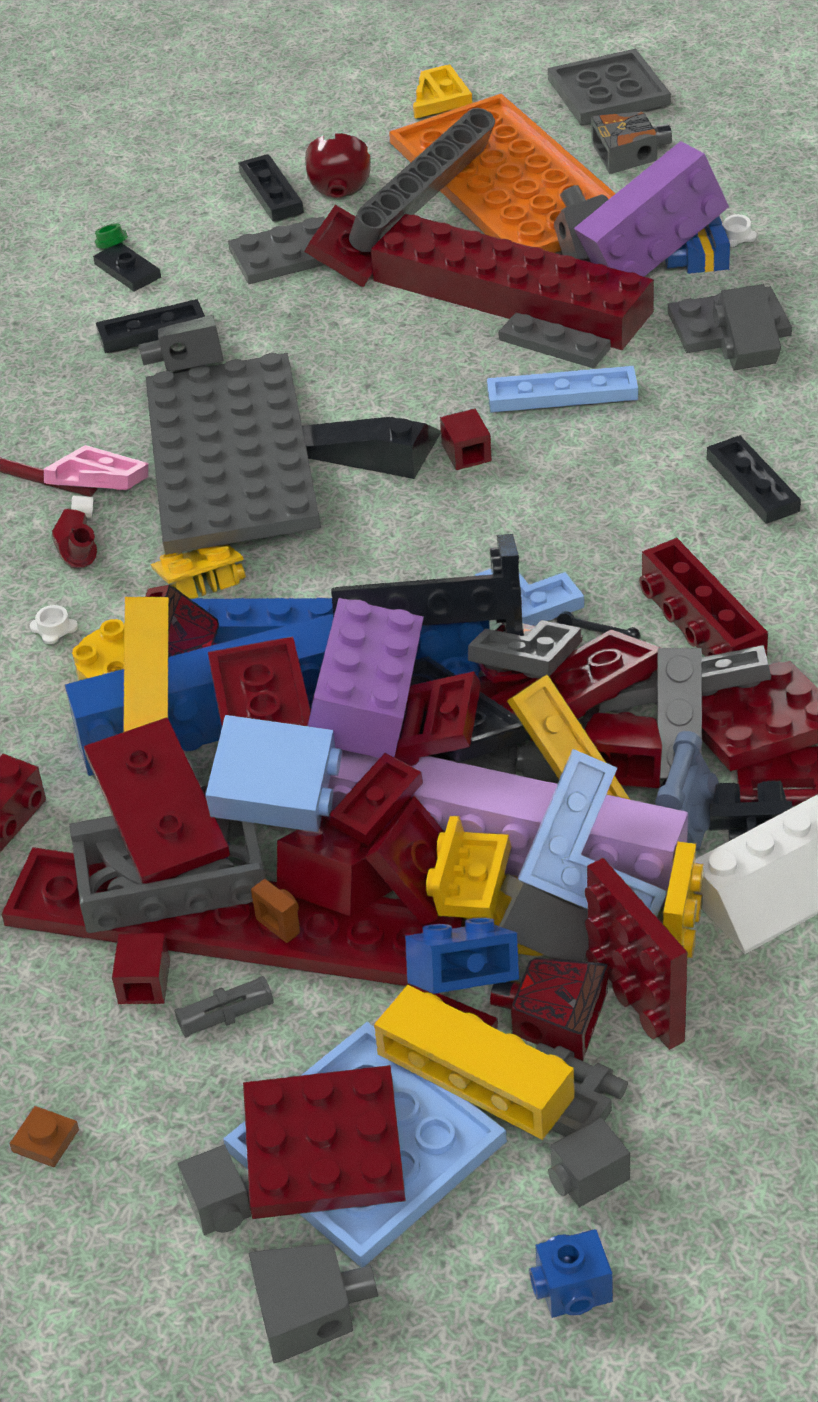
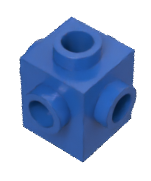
[529,1229,613,1318]

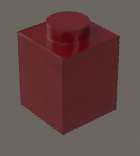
[440,408,492,470]
[112,932,170,1004]

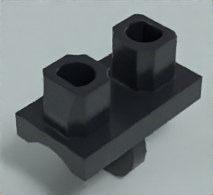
[709,781,792,841]

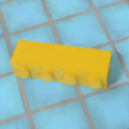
[374,985,575,1140]

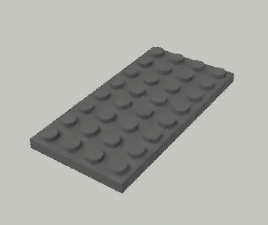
[146,353,321,555]

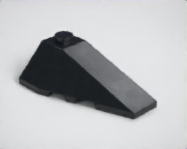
[302,417,441,479]

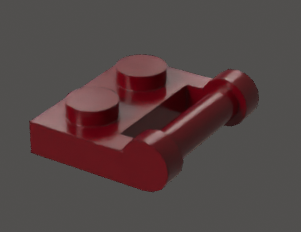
[394,671,481,766]
[736,747,818,807]

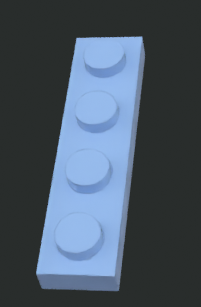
[487,366,638,413]

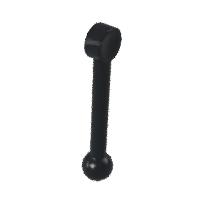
[557,611,641,639]

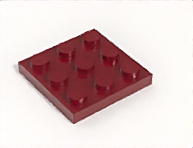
[702,661,818,772]
[584,858,688,1050]
[243,1065,406,1219]

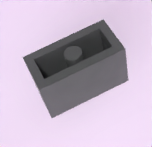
[713,284,781,371]

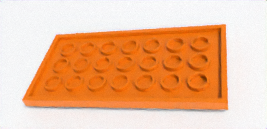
[389,94,616,253]

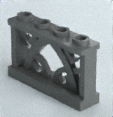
[69,816,265,933]

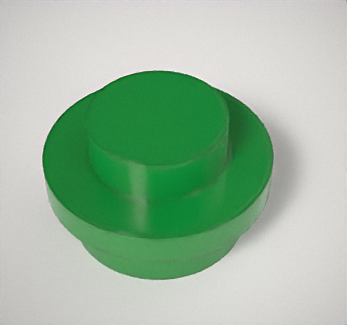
[94,223,128,250]

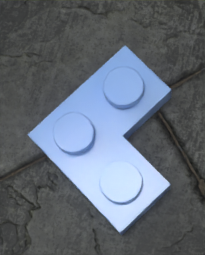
[475,569,584,626]

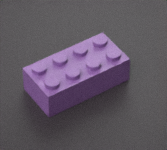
[574,141,729,277]
[308,598,423,758]

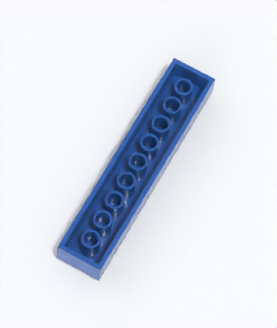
[65,614,490,776]

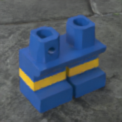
[665,216,730,274]

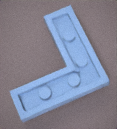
[518,749,667,917]

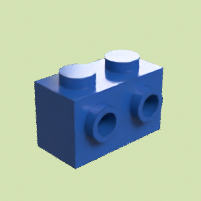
[405,918,519,994]

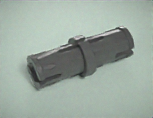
[174,976,274,1038]

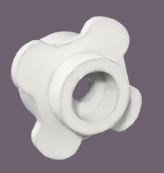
[722,214,757,247]
[30,605,78,644]

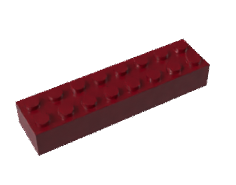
[371,214,654,350]

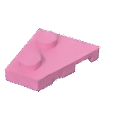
[44,445,148,490]

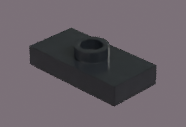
[93,243,161,292]

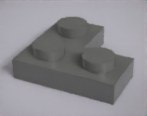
[468,620,581,678]

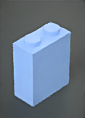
[205,715,342,832]

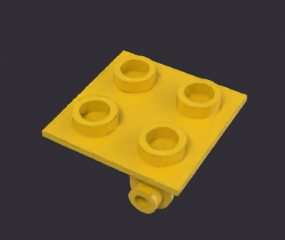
[150,544,246,599]

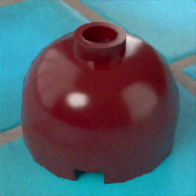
[305,133,371,198]

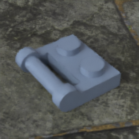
[655,731,719,851]

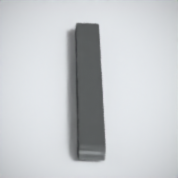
[349,108,495,252]

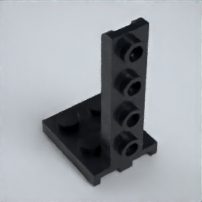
[331,534,524,636]

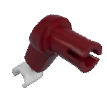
[52,496,97,569]

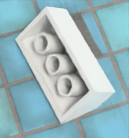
[695,794,818,954]

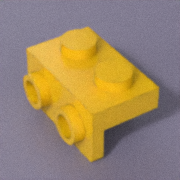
[426,816,512,919]

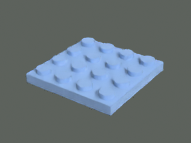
[223,1022,507,1267]

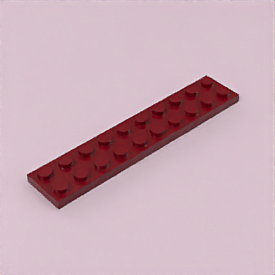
[1,847,467,986]

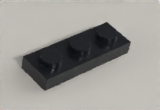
[238,154,304,222]
[96,299,205,353]
[706,435,801,524]

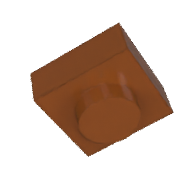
[251,879,300,943]
[9,1106,79,1167]

